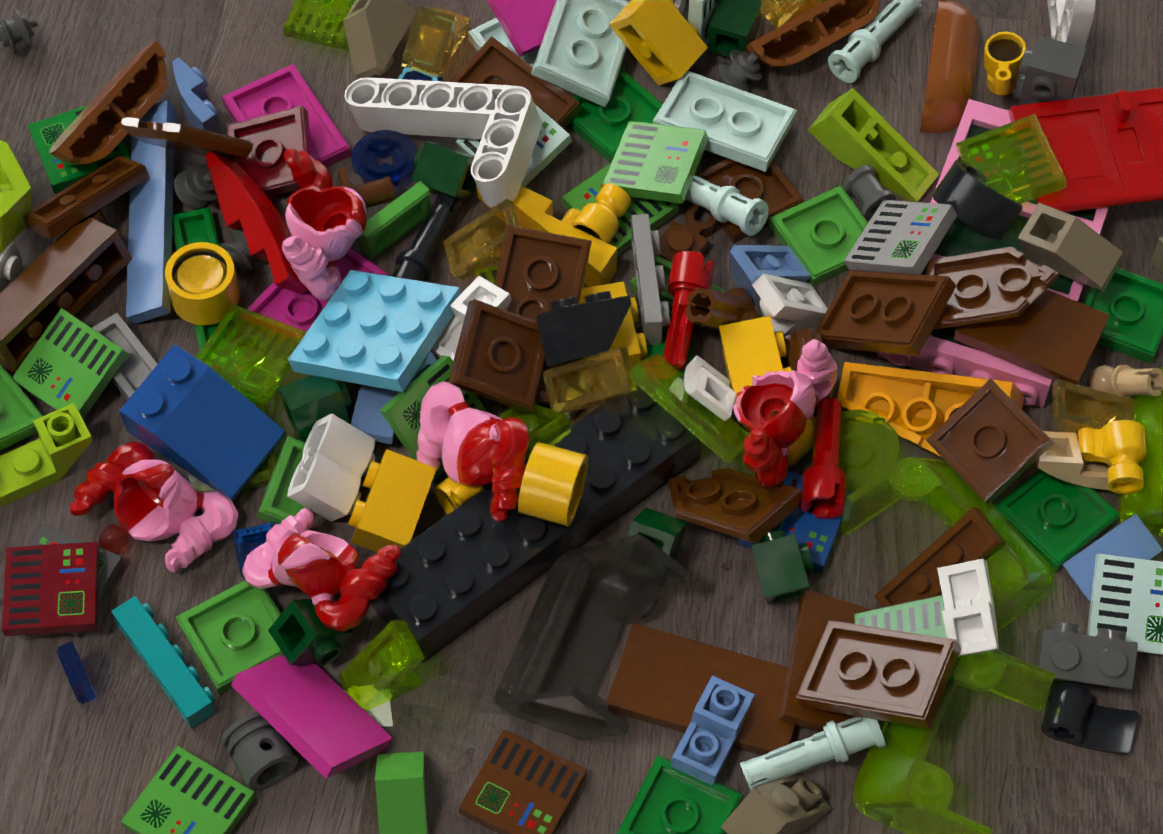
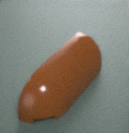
[745,0,881,68]
[920,0,980,133]
[49,40,168,165]

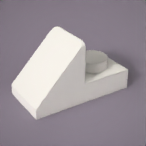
[752,274,828,337]

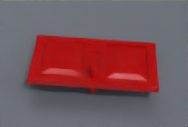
[1008,87,1163,213]

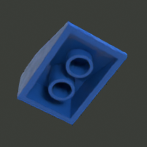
[119,344,286,502]

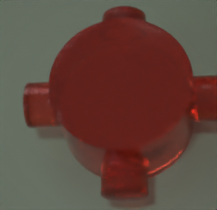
[98,521,130,555]

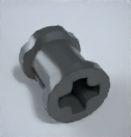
[842,165,896,220]

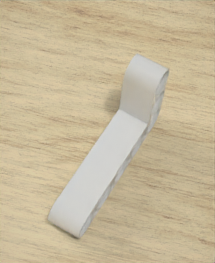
[344,77,542,208]

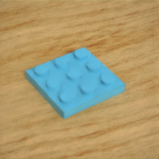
[288,270,461,392]

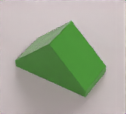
[375,751,428,834]

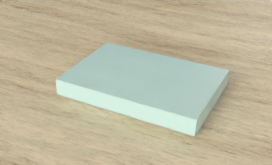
[531,0,629,107]
[653,71,797,172]

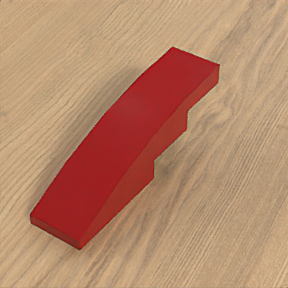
[205,151,308,294]

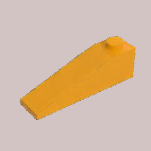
[837,362,1025,457]

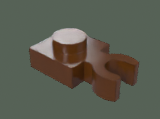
[659,204,717,262]

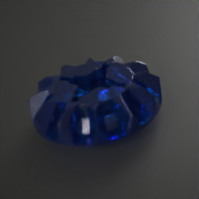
[351,130,417,187]

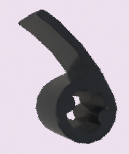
[932,160,1023,240]
[1041,681,1138,755]

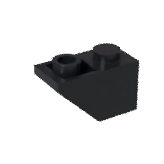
[536,291,631,367]

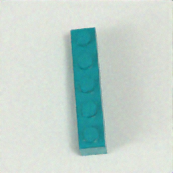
[111,596,216,729]

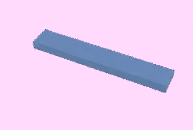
[126,100,175,324]

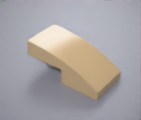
[1036,431,1111,490]

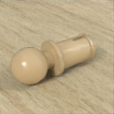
[1087,365,1163,400]

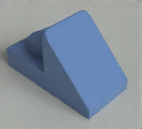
[730,245,811,308]

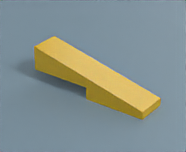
[476,185,617,287]

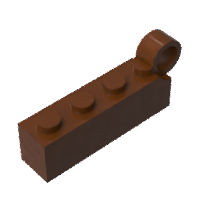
[0,209,132,373]

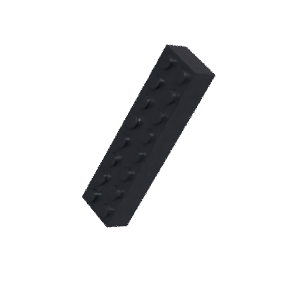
[370,375,702,663]

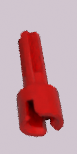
[662,251,715,371]
[801,398,848,519]

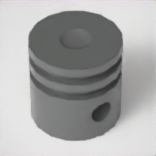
[221,711,298,790]

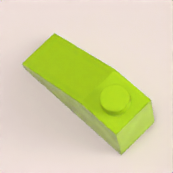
[807,88,939,202]

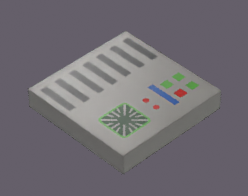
[844,200,957,275]

